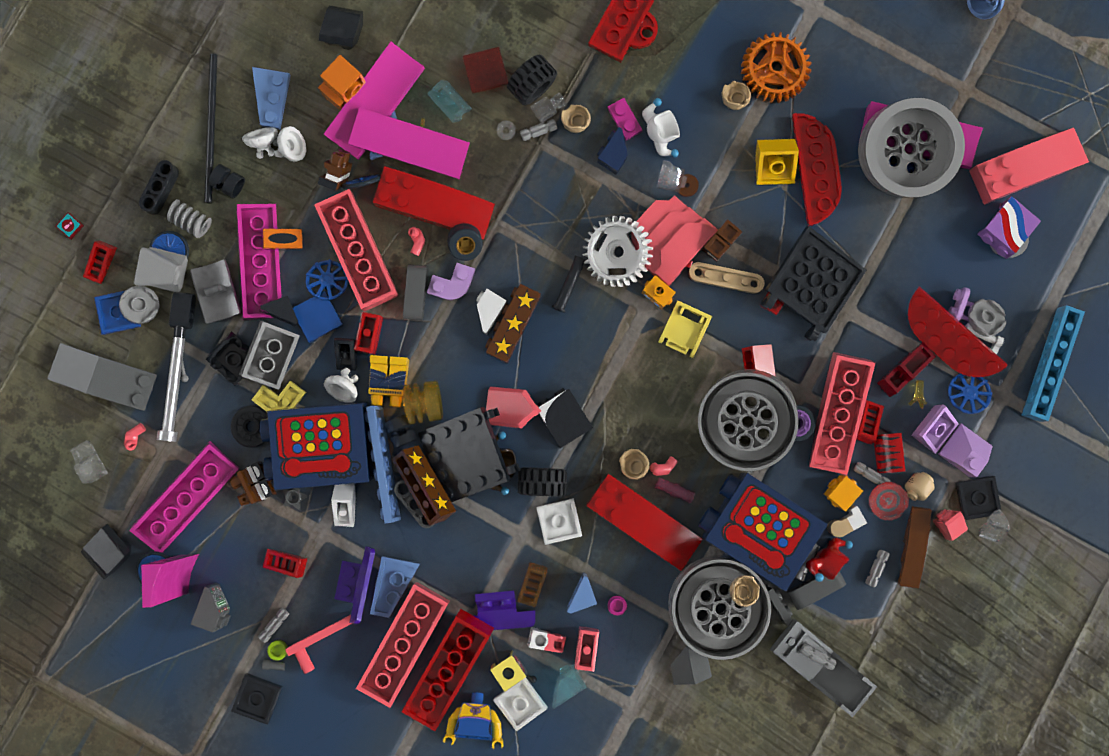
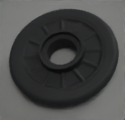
[231,405,268,448]

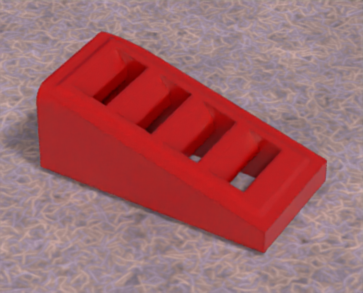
[83,241,117,284]
[856,400,884,444]
[262,549,307,578]

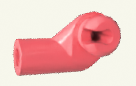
[408,227,425,256]
[124,423,146,451]
[650,456,678,476]

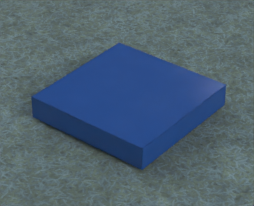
[94,291,141,335]
[293,291,343,343]

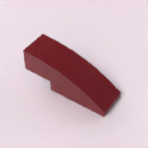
[877,342,936,397]

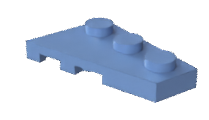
[252,67,291,130]
[370,556,420,618]

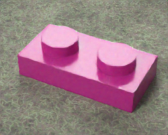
[607,98,642,141]

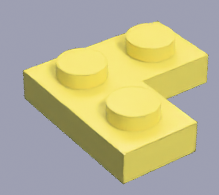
[252,381,307,412]

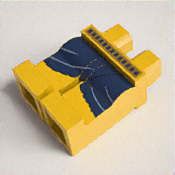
[368,355,409,407]

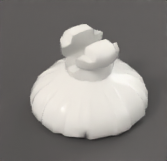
[273,126,306,162]
[242,127,278,159]
[324,368,358,403]

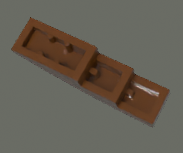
[898,506,932,589]

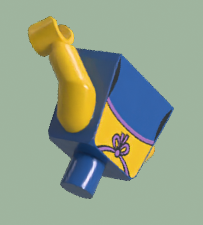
[443,692,503,749]

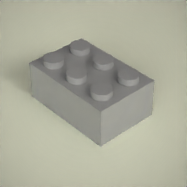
[239,321,300,390]

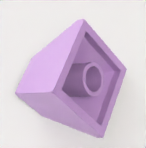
[938,423,992,477]

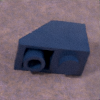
[597,127,628,175]

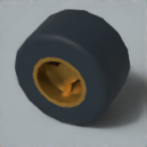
[447,223,483,261]

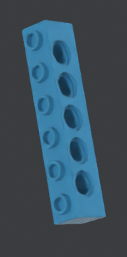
[1022,305,1085,422]

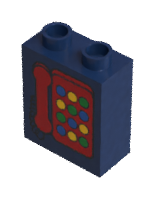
[260,402,374,490]
[698,472,828,591]

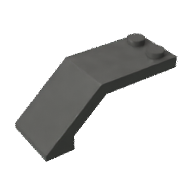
[47,343,157,411]
[770,619,877,717]

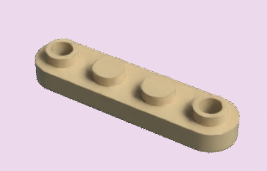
[688,262,764,294]

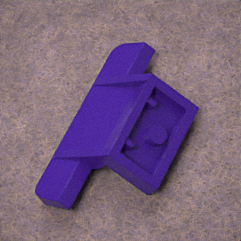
[334,546,375,624]
[475,591,535,630]

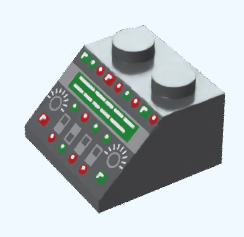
[191,583,231,632]

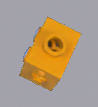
[642,276,676,310]
[823,474,863,511]

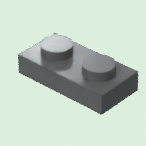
[766,587,793,626]

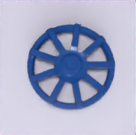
[306,259,349,300]
[948,374,992,414]

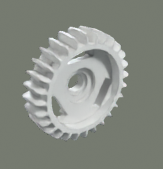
[582,216,653,287]

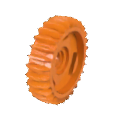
[741,32,811,103]

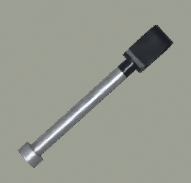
[156,292,196,442]

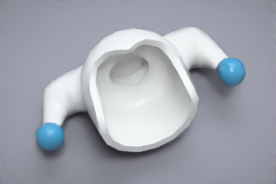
[642,98,680,158]

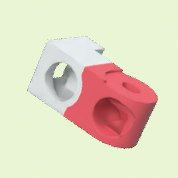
[527,627,566,653]

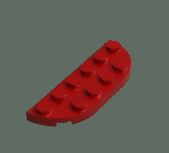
[792,113,842,226]
[908,286,1007,377]

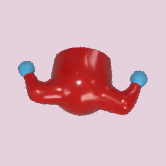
[806,538,853,582]

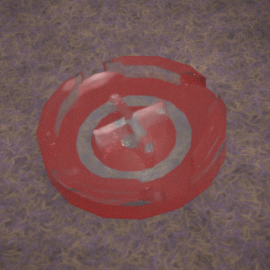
[869,482,909,520]

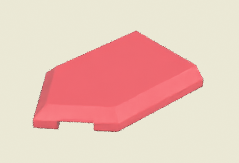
[486,387,541,428]

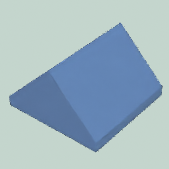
[567,572,597,613]

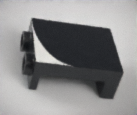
[538,388,593,448]

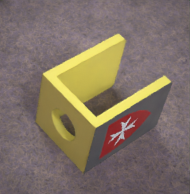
[490,650,527,692]

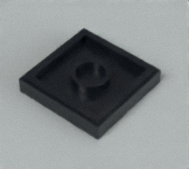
[955,476,1002,520]
[231,673,283,725]

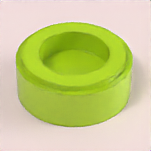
[267,640,288,661]

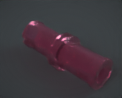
[655,477,695,503]

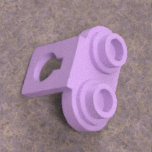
[948,287,974,322]

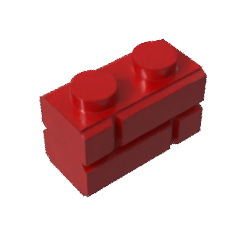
[354,312,383,355]

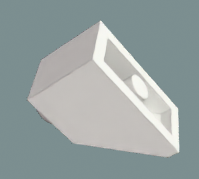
[476,289,507,335]
[331,483,356,527]

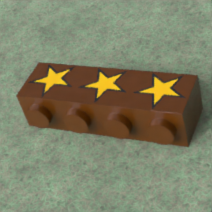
[485,284,541,364]
[392,445,456,526]

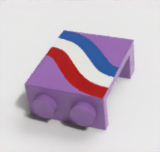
[977,196,1041,259]

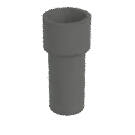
[262,659,285,671]

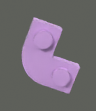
[427,263,475,300]

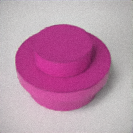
[607,596,627,615]

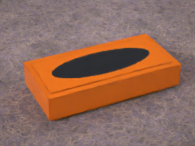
[262,229,303,249]

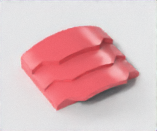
[631,195,718,286]

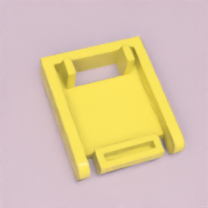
[658,300,712,358]

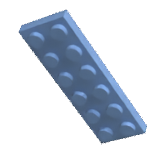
[365,406,401,524]

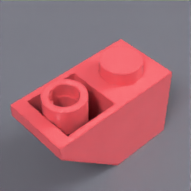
[933,509,968,541]

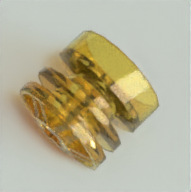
[403,380,443,425]

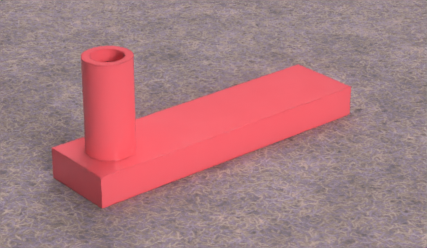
[285,615,352,674]

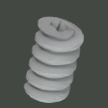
[167,199,212,238]

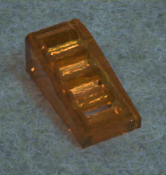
[517,562,548,607]

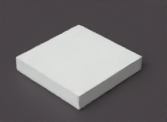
[536,498,582,545]
[493,677,548,731]

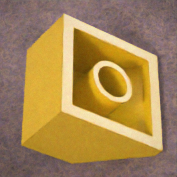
[755,139,799,185]

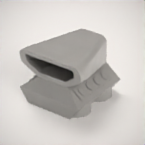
[134,247,188,292]

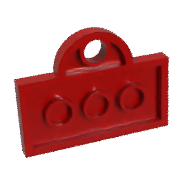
[588,0,658,63]

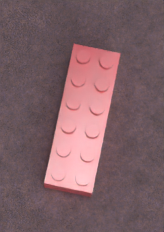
[314,189,399,312]
[356,582,450,708]

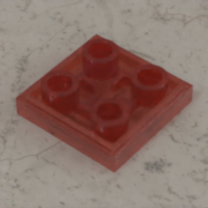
[463,47,508,94]

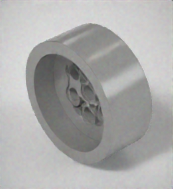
[858,98,965,197]
[698,369,798,471]
[668,556,771,660]

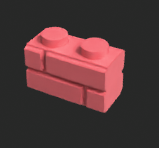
[574,627,599,671]

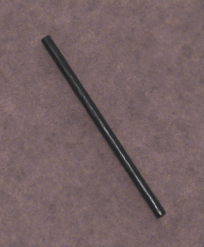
[204,53,218,204]

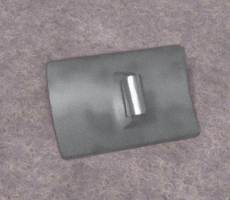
[190,260,241,324]

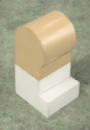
[827,505,867,537]

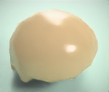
[722,81,751,110]
[561,105,591,133]
[619,449,649,480]
[729,575,760,607]

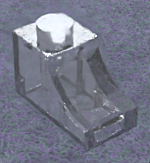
[658,160,687,192]
[70,440,108,484]

